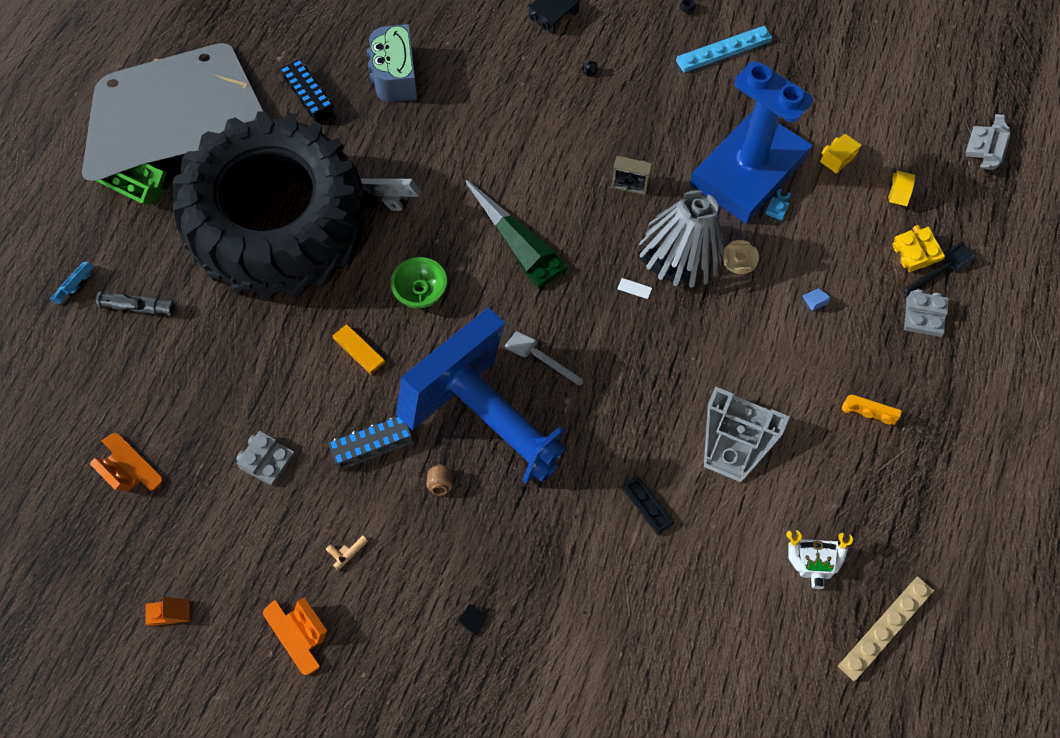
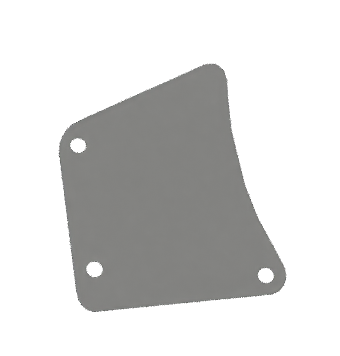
[82,43,263,181]

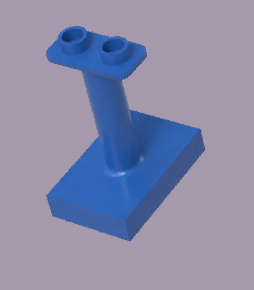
[690,61,813,224]
[396,307,566,484]

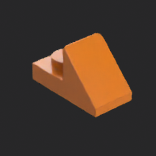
[145,597,190,626]

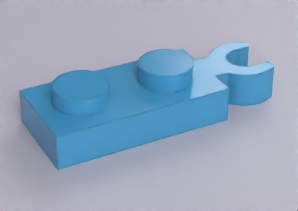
[50,262,94,304]

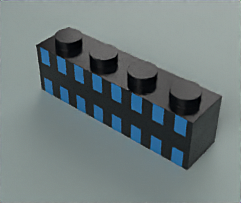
[281,59,334,123]

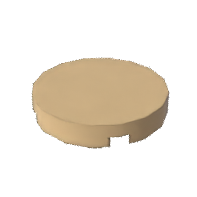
[722,240,759,274]

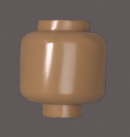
[427,465,453,496]

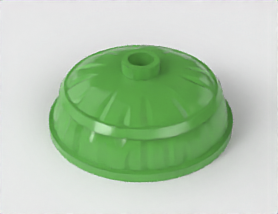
[391,257,447,308]

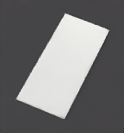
[618,278,652,299]

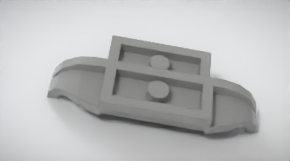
[966,114,1010,170]

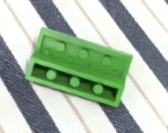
[95,163,167,205]

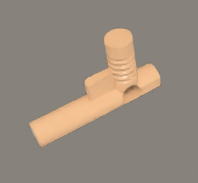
[326,536,368,571]

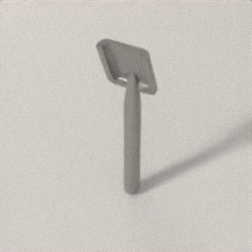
[505,331,583,385]

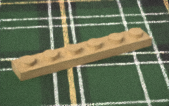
[838,576,934,681]

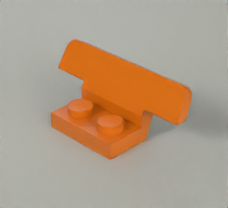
[90,433,163,492]
[263,597,327,675]

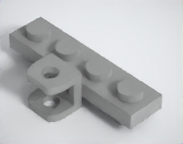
[360,178,421,211]

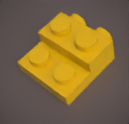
[892,226,945,273]

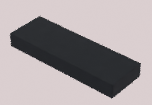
[621,475,674,535]

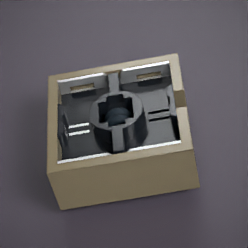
[611,156,652,195]

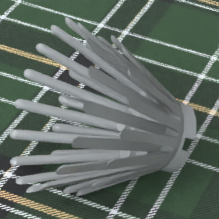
[639,190,725,288]

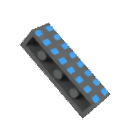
[328,416,413,471]

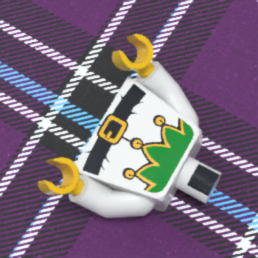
[786,530,853,589]

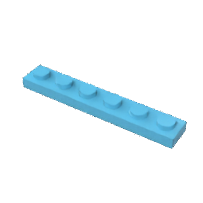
[676,26,772,73]

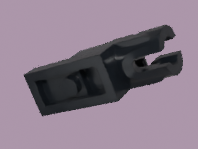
[637,246,691,286]

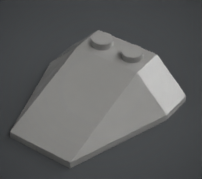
[704,386,790,482]

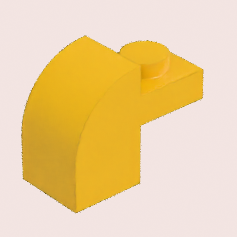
[888,171,915,206]

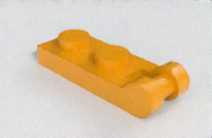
[842,395,902,425]

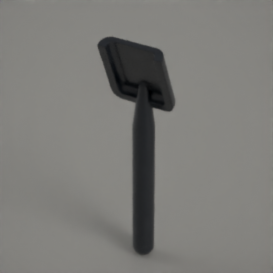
[903,241,976,294]

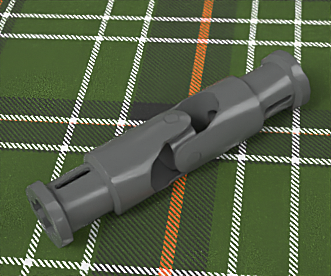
[96,291,176,316]

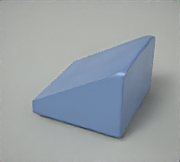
[802,288,831,311]

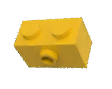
[820,134,862,174]

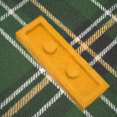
[333,324,385,375]

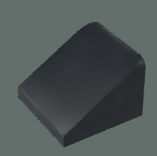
[458,604,488,635]

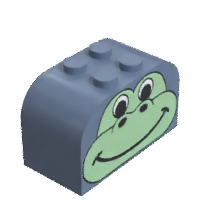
[367,24,417,102]

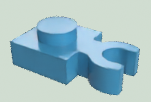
[765,189,791,221]

